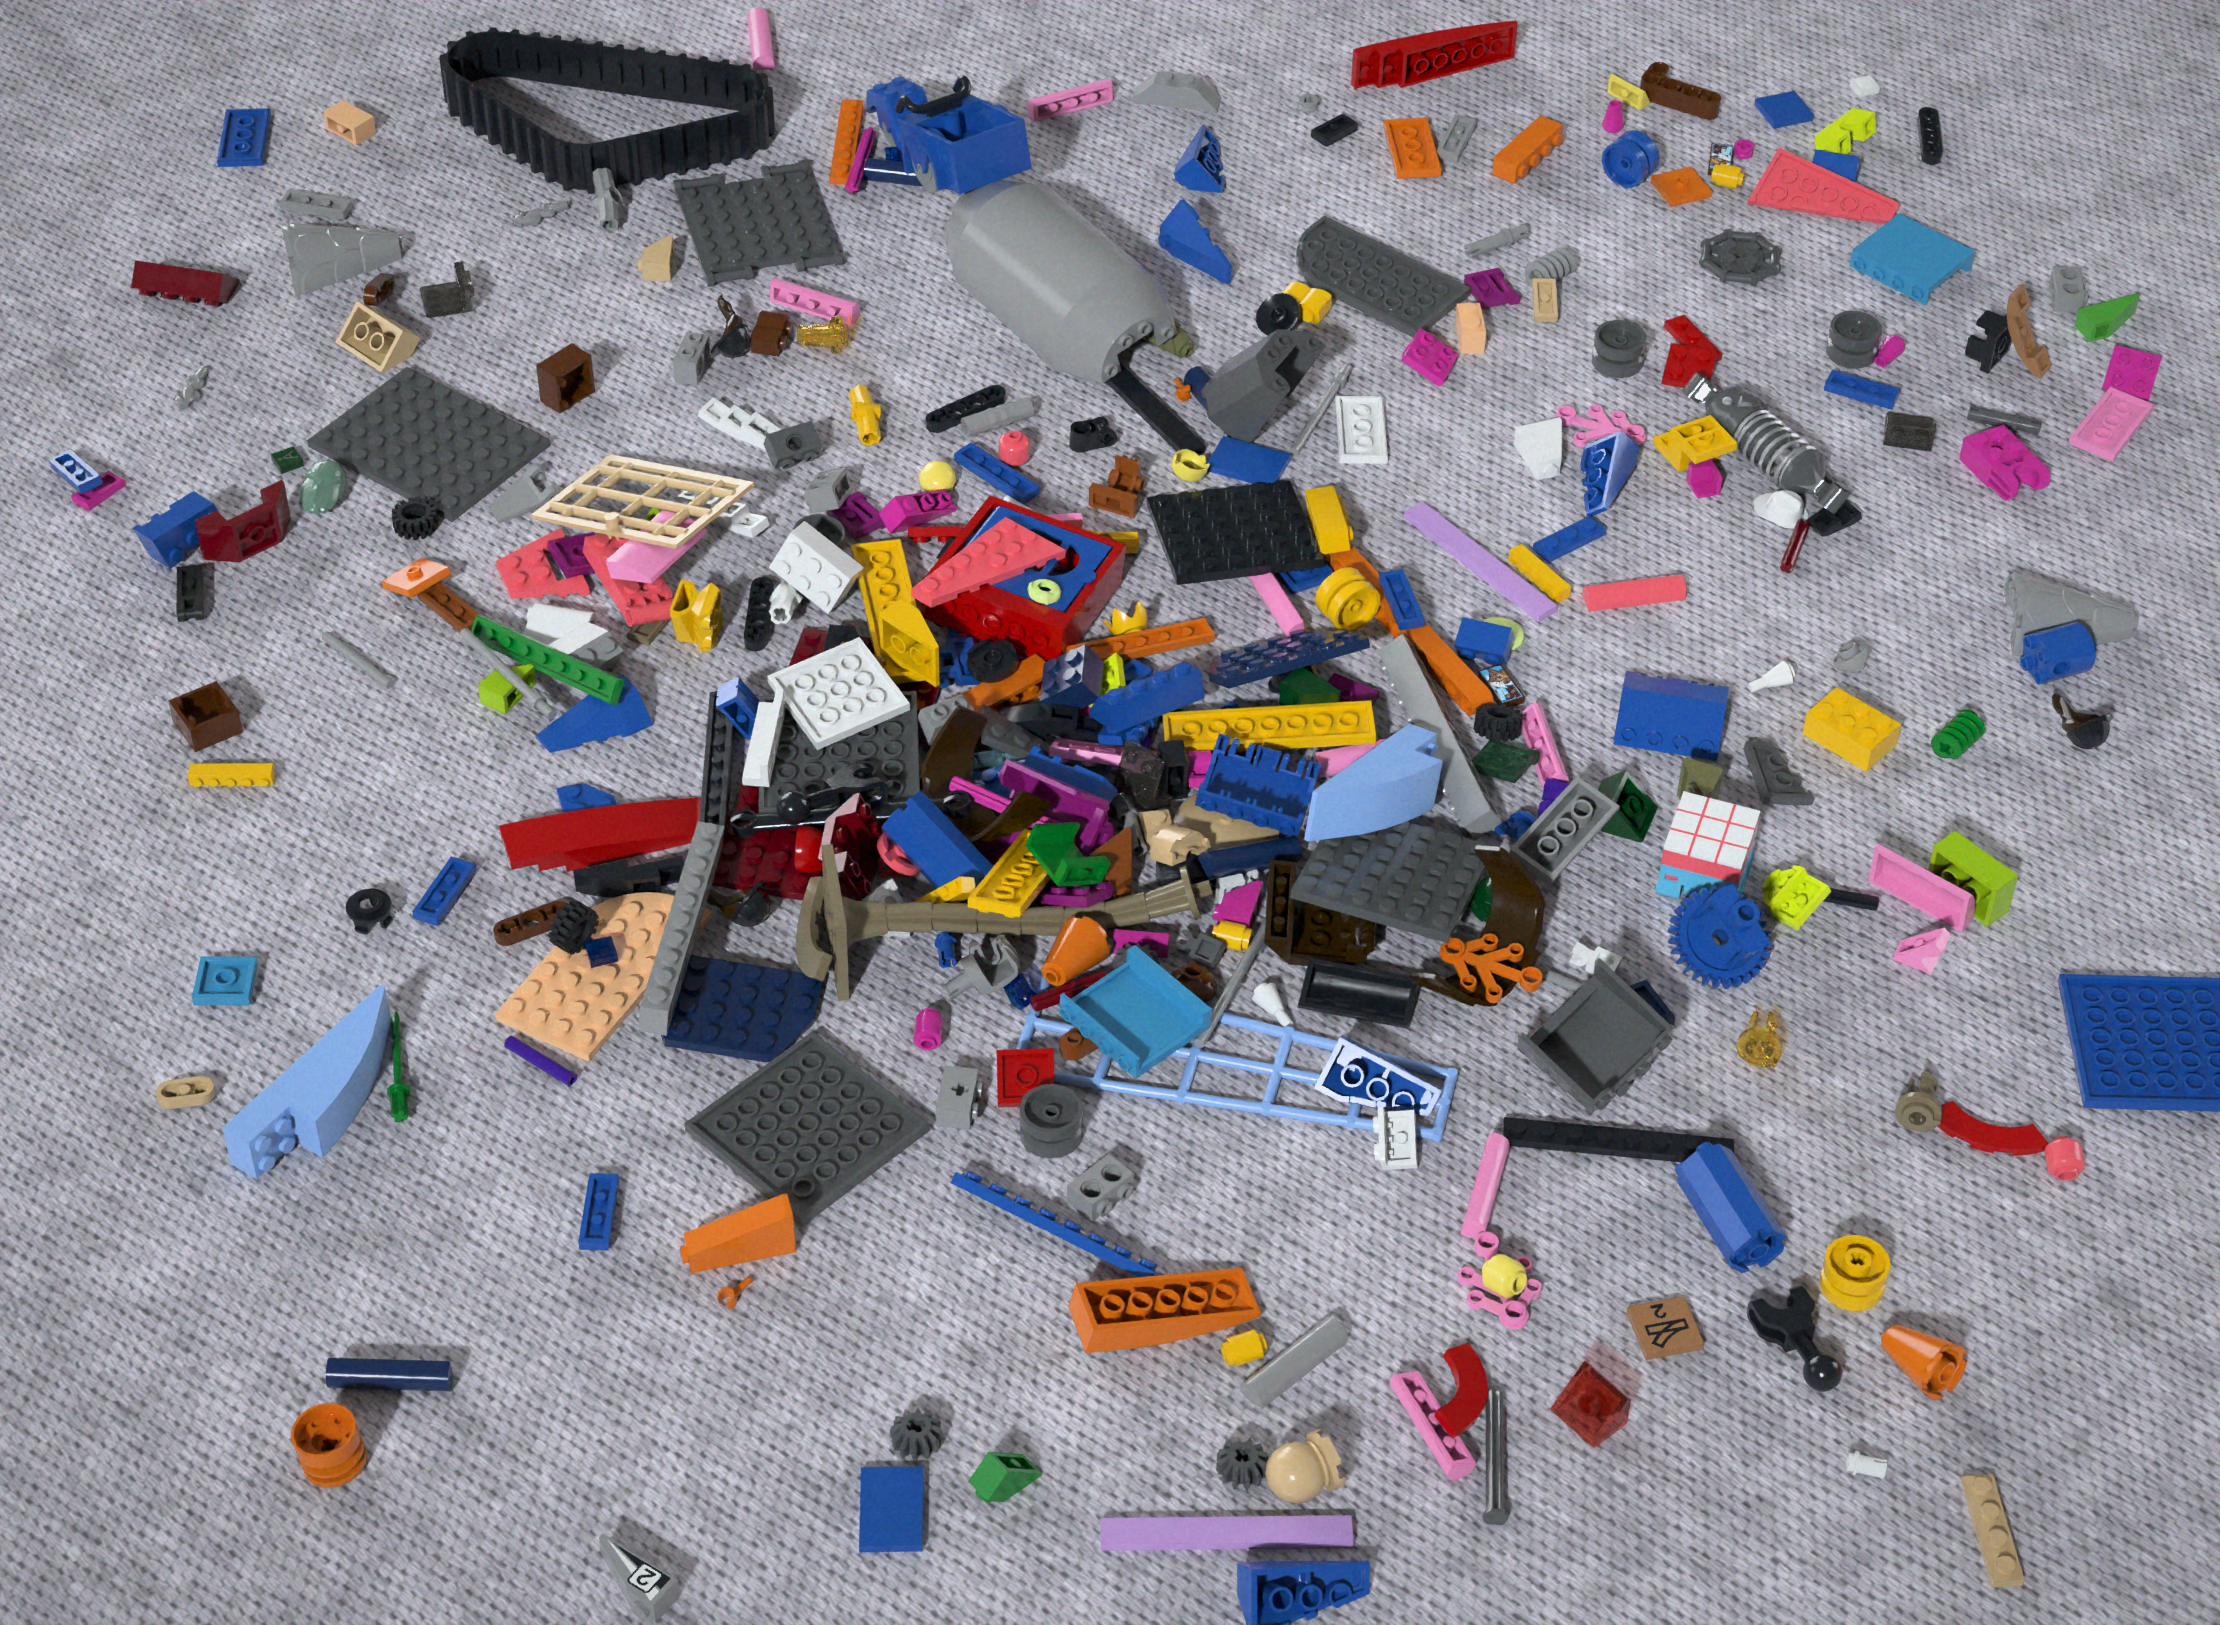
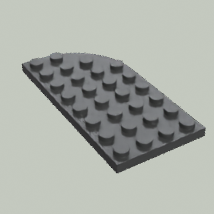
[1296,216,1471,337]

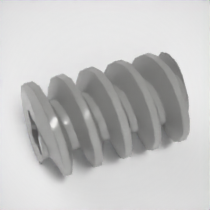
[1525,248,1576,287]

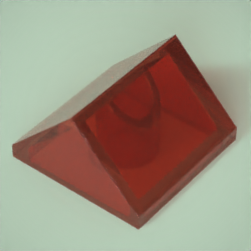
[1550,1361,1631,1448]

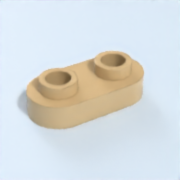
[155,1076,216,1109]

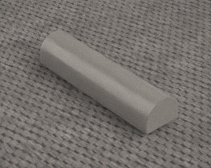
[1240,1316,1348,1409]

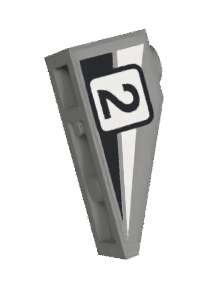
[599,1533,680,1623]

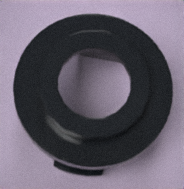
[345,888,392,935]

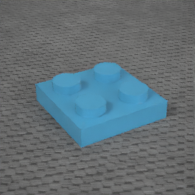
[192,956,258,1006]

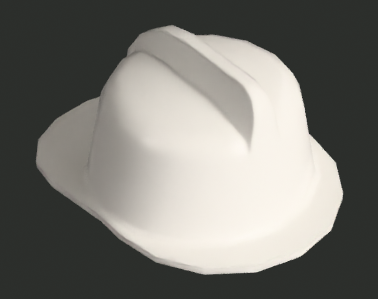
[1754,490,1808,528]

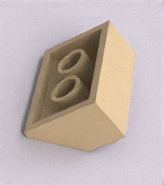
[336,301,421,373]

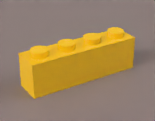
[1305,485,1353,555]

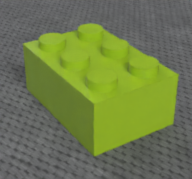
[1928,830,2018,927]

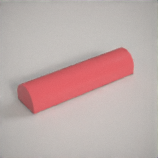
[1582,574,1686,612]

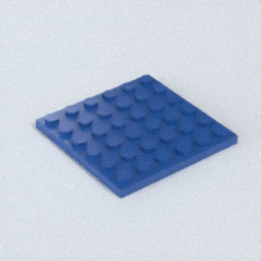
[2058,974,2220,1112]

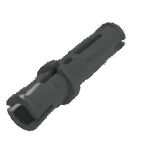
[1967,405,2042,435]

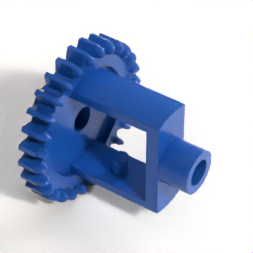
[1667,884,1772,989]

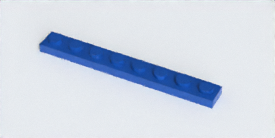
[950,1171,1164,1277]

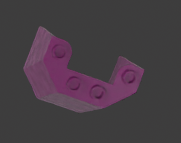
[974,759,1114,894]

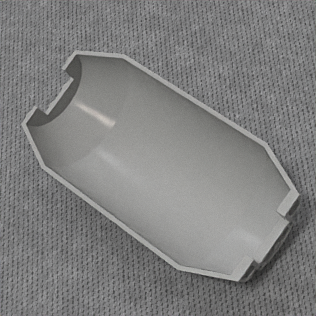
[944,180,1177,383]

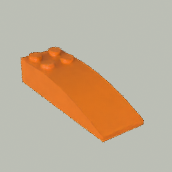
[1068,1268,1261,1353]

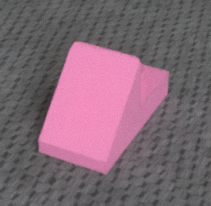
[1892,927,1951,974]

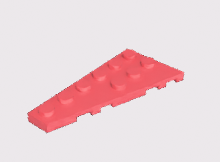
[1747,148,1900,224]
[911,517,1066,607]

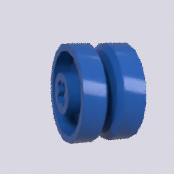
[1602,130,1660,188]

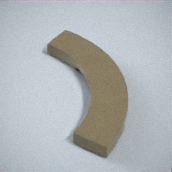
[796,876,833,981]

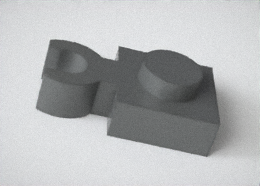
[1175,930,1227,969]

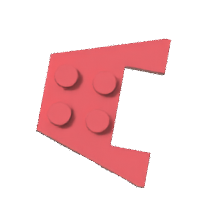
[496,528,590,599]

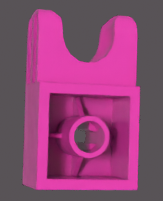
[1959,425,2050,501]

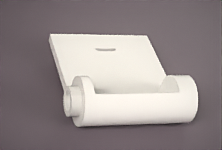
[514,603,597,666]

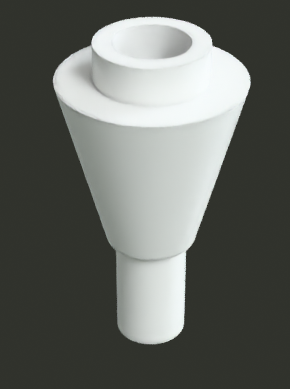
[1747,661,1795,693]
[1252,983,1293,1027]

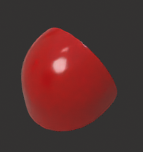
[794,825,823,872]

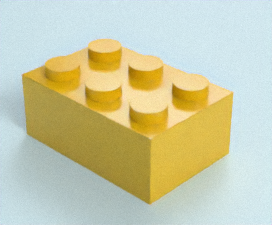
[1802,687,1901,772]

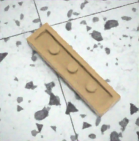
[1961,1474,2025,1588]

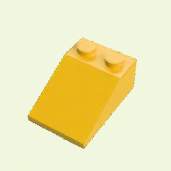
[879,598,940,687]

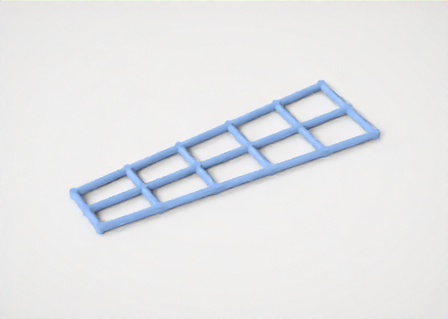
[1016,975,1458,1142]

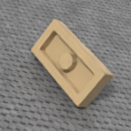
[1532,278,1558,322]

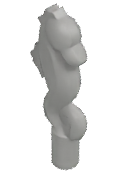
[514,201,568,227]
[175,366,209,410]

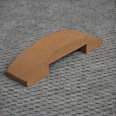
[2007,284,2052,378]

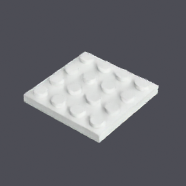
[767,637,910,750]

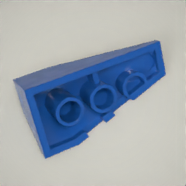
[1173,125,1225,193]
[1158,199,1232,284]
[1580,431,1640,516]
[536,674,653,753]
[1314,1035,1442,1116]
[1237,1561,1370,1625]

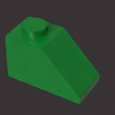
[968,1452,1042,1503]

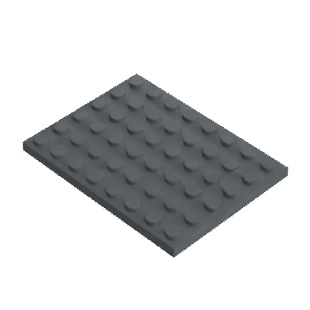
[307,367,551,522]

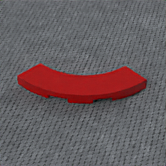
[1937,1101,2049,1156]
[1434,1343,1488,1438]

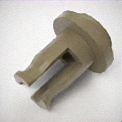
[1895,1072,1942,1132]

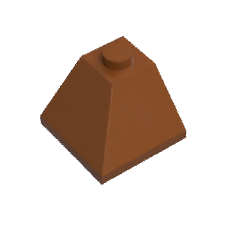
[1090,827,1132,902]

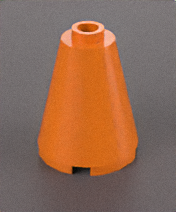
[1042,916,1111,986]
[1881,1324,1967,1400]

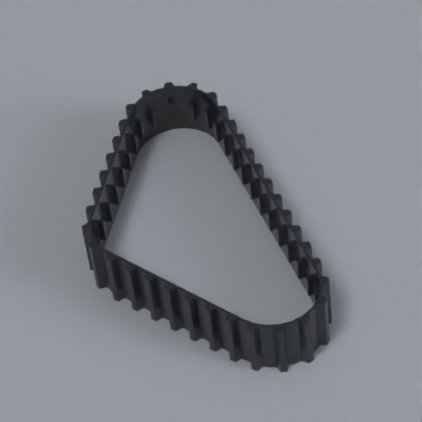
[439,27,775,194]

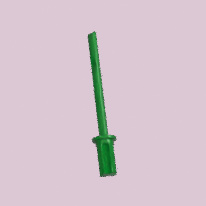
[387,1012,410,1122]

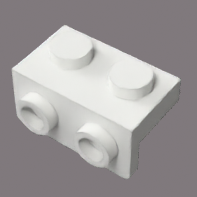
[1373,1106,1418,1170]

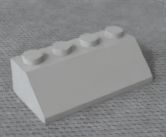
[1510,776,1620,882]

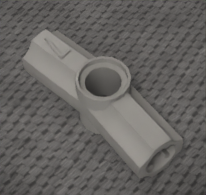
[592,168,623,231]

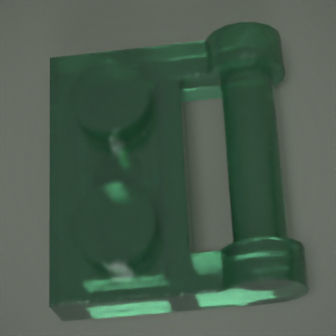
[1472,738,1540,783]

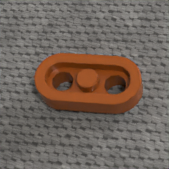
[1059,1027,1099,1061]

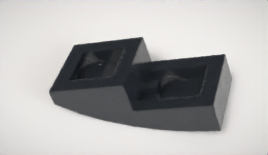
[1806,500,1862,537]

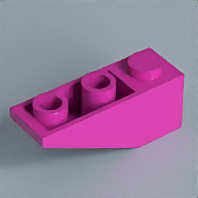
[879,489,957,534]

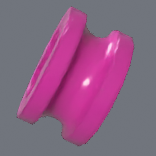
[1733,139,1754,159]

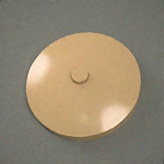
[1173,794,1279,854]

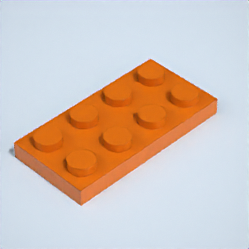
[1383,117,1441,179]

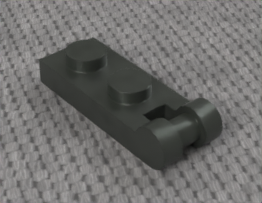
[176,565,204,622]

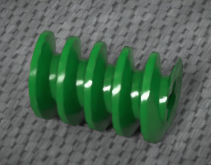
[1931,709,1986,760]

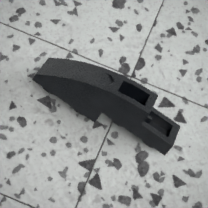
[997,703,1102,743]
[573,856,684,898]

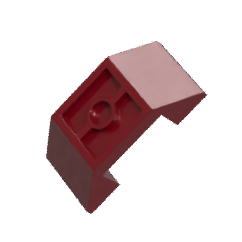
[195,480,291,562]
[818,793,883,901]

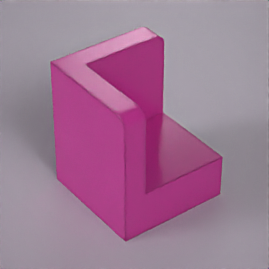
[1686,459,1722,498]

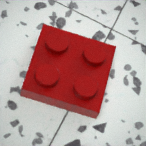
[1661,343,1717,388]
[996,1048,1055,1108]

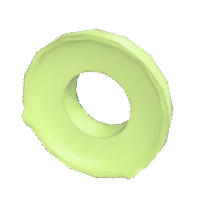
[1027,579,1061,605]

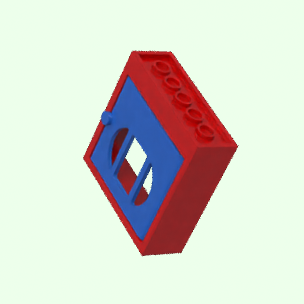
[921,495,1126,662]

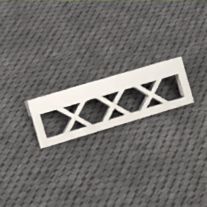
[742,688,786,787]

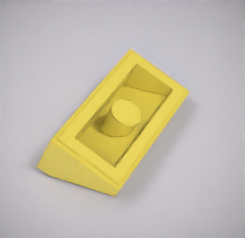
[1607,73,1650,110]

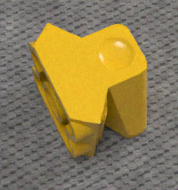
[670,580,723,653]

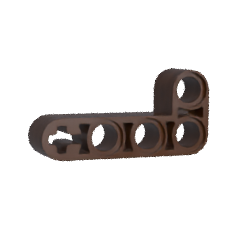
[1640,62,1721,120]

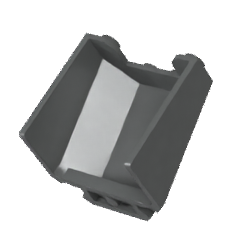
[1201,329,1326,443]
[1518,958,1673,1113]

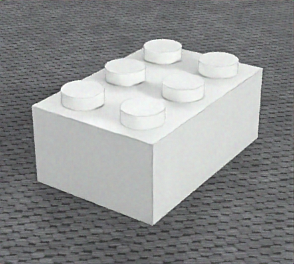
[769,521,864,614]

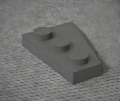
[978,704,1053,759]
[1743,741,1815,805]

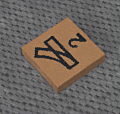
[1626,1296,1704,1360]

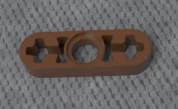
[363,273,395,306]
[493,901,565,946]

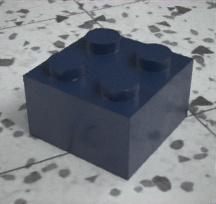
[1040,644,1104,710]

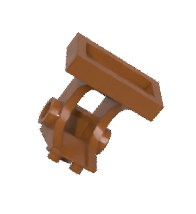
[1089,455,1145,519]

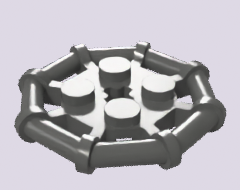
[1699,229,1781,286]

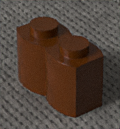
[750,310,793,356]

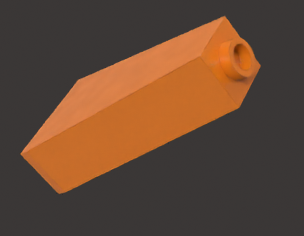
[680,1194,796,1273]

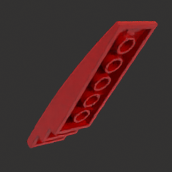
[1351,20,1518,89]
[499,798,701,872]

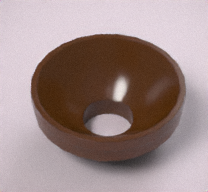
[1171,963,1217,1003]

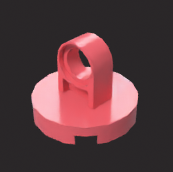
[877,833,920,879]

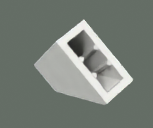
[1514,417,1562,480]

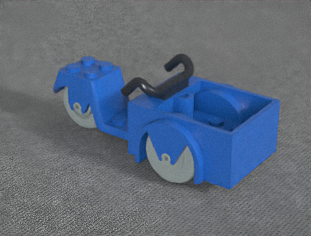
[866,75,1032,194]

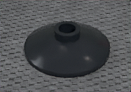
[1256,293,1300,335]

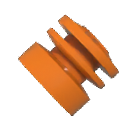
[291,1403,367,1488]

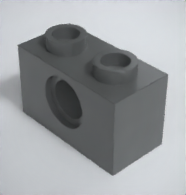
[763,421,822,469]

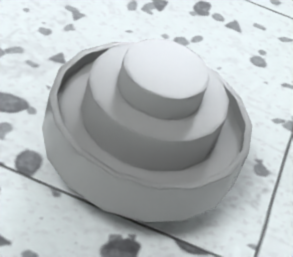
[1833,642,1871,673]

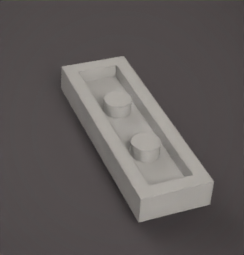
[1436,114,1476,162]
[279,189,353,220]

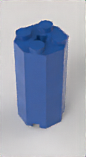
[882,791,993,903]
[1675,1142,1786,1273]

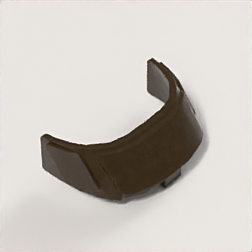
[920,706,1050,845]
[1409,845,1546,1007]

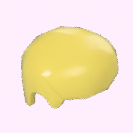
[1171,449,1210,482]
[919,461,957,492]

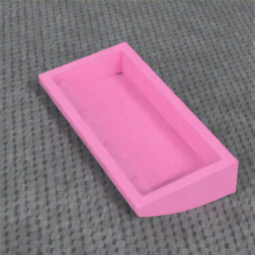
[606,510,707,584]
[1868,844,1975,933]

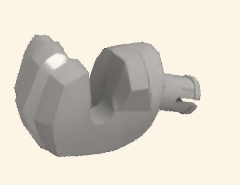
[942,936,1020,1000]

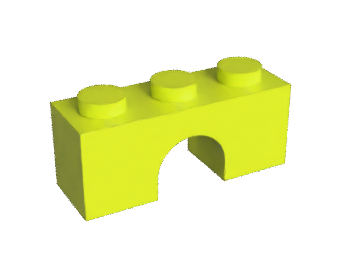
[1815,108,1876,155]

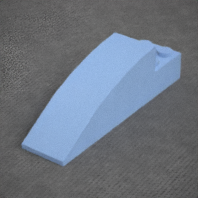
[1304,724,1443,841]
[222,985,391,1179]

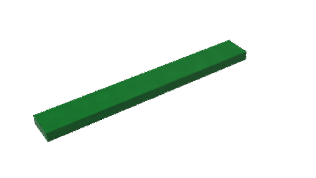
[471,614,625,705]

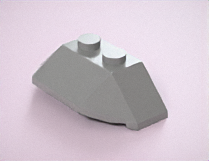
[1131,70,1221,113]

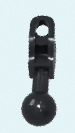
[776,763,889,825]
[1747,1286,1842,1392]

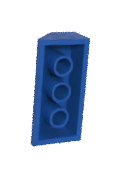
[1089,662,1205,733]

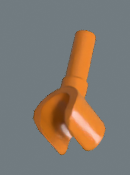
[1174,378,1191,402]
[717,1277,752,1309]

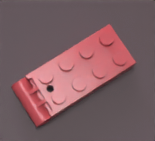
[583,534,673,627]

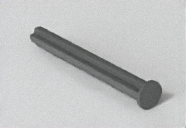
[1482,1389,1508,1525]

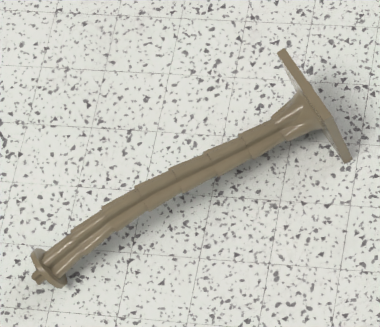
[821,844,1213,1001]

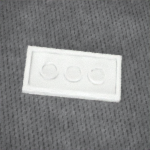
[1335,396,1388,464]

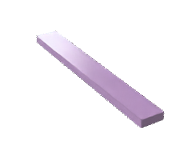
[1404,501,1558,622]
[1100,1515,1354,1551]

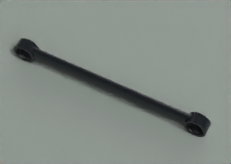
[730,790,972,838]

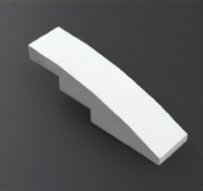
[698,397,790,450]
[677,491,770,538]

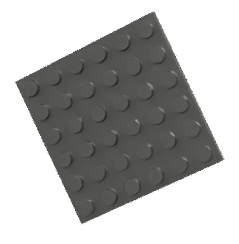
[759,691,920,814]
[1290,821,1492,943]
[684,1031,930,1227]

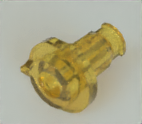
[797,316,849,354]
[1736,1011,1783,1068]

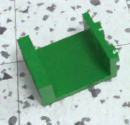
[1025,822,1111,887]

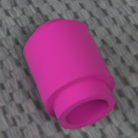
[913,1008,943,1050]

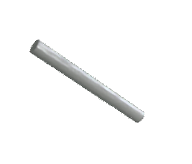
[322,631,394,689]

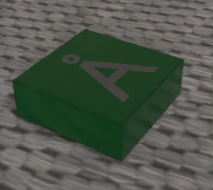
[271,446,304,474]

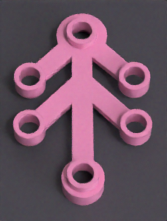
[1556,404,1646,447]
[1457,1232,1542,1330]

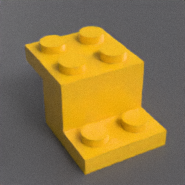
[1653,415,1737,472]

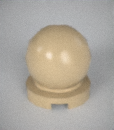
[1265,1429,1345,1504]

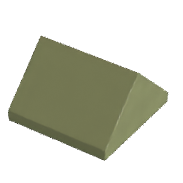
[1677,757,1723,800]

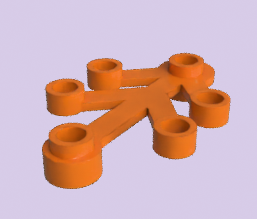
[1439,933,1542,1003]

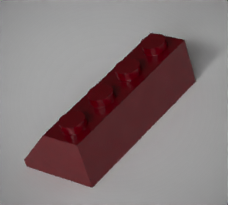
[131,260,240,307]

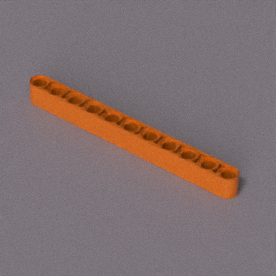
[1322,542,1494,716]

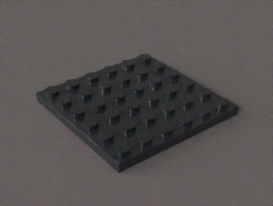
[1147,480,1324,585]

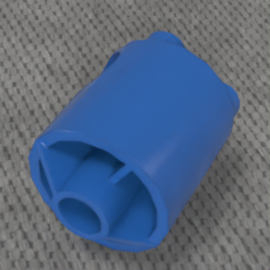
[2020,622,2096,685]

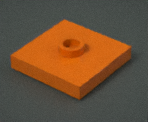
[1651,166,1712,207]
[381,558,451,598]

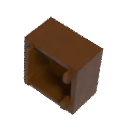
[536,343,595,414]
[168,681,243,752]

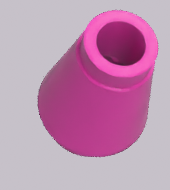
[1602,100,1624,133]
[1874,335,1905,368]

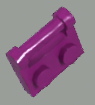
[1464,268,1521,309]
[826,491,886,540]
[1040,882,1113,908]

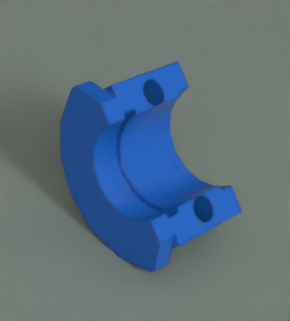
[1494,811,1536,843]

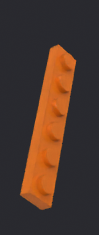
[829,99,864,184]
[1066,618,1215,661]

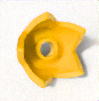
[1102,601,1148,636]

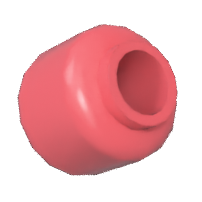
[999,430,1030,466]
[2045,1136,2085,1180]

